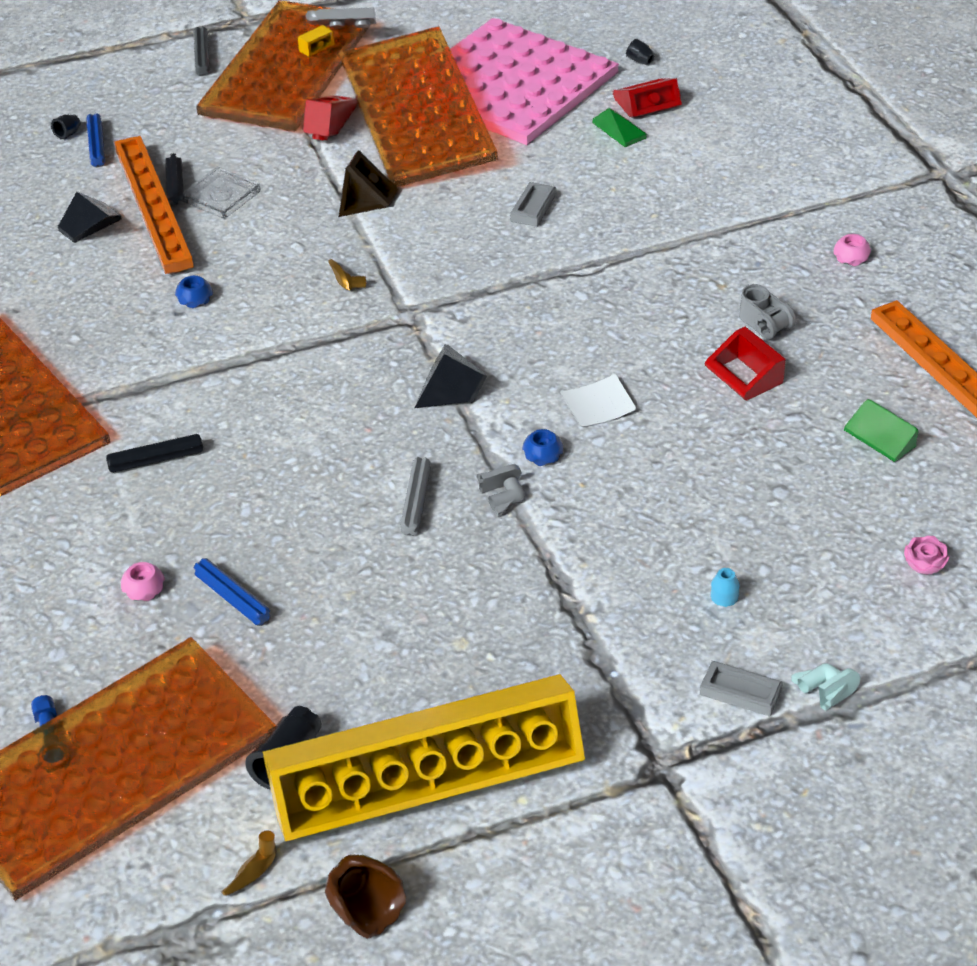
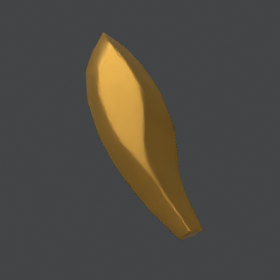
[328,259,366,290]
[221,830,276,896]

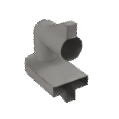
[477,464,525,517]

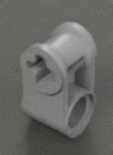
[739,284,796,340]

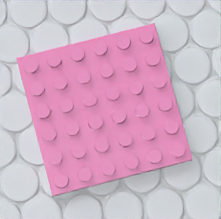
[399,18,618,145]

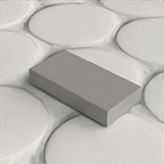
[510,182,556,227]
[699,660,783,716]

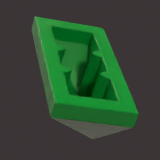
[592,108,647,147]

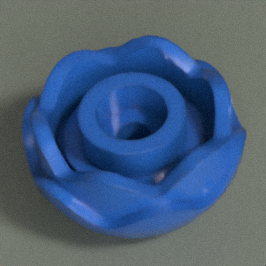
[175,275,213,308]
[522,429,564,466]

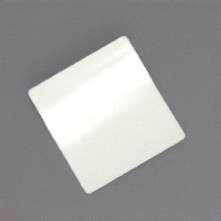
[560,374,636,427]

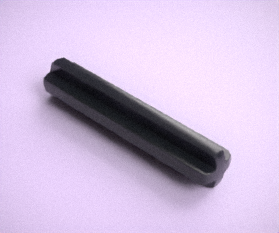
[165,153,184,205]
[106,434,203,473]

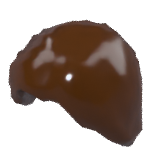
[325,855,406,939]

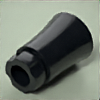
[245,706,322,790]

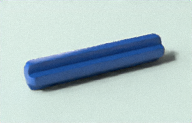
[86,113,105,167]
[193,558,271,626]

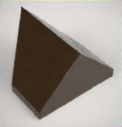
[338,150,399,217]

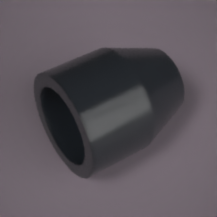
[626,39,655,65]
[51,114,81,139]

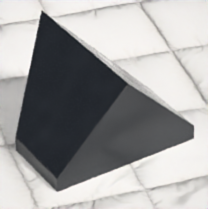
[58,192,122,243]
[414,344,487,408]

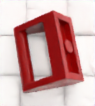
[613,78,682,117]
[705,326,786,401]

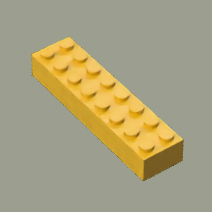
[263,674,585,842]

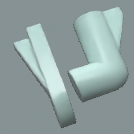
[791,663,860,711]

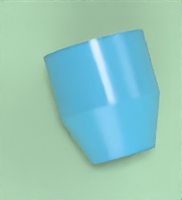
[710,568,740,607]

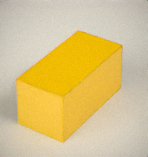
[298,25,334,57]

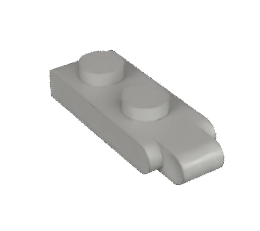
[306,8,376,29]

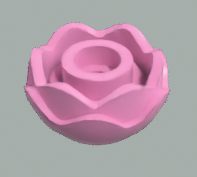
[833,234,871,266]
[904,535,950,575]
[121,562,165,601]

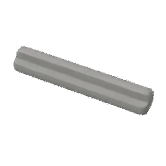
[400,457,431,536]

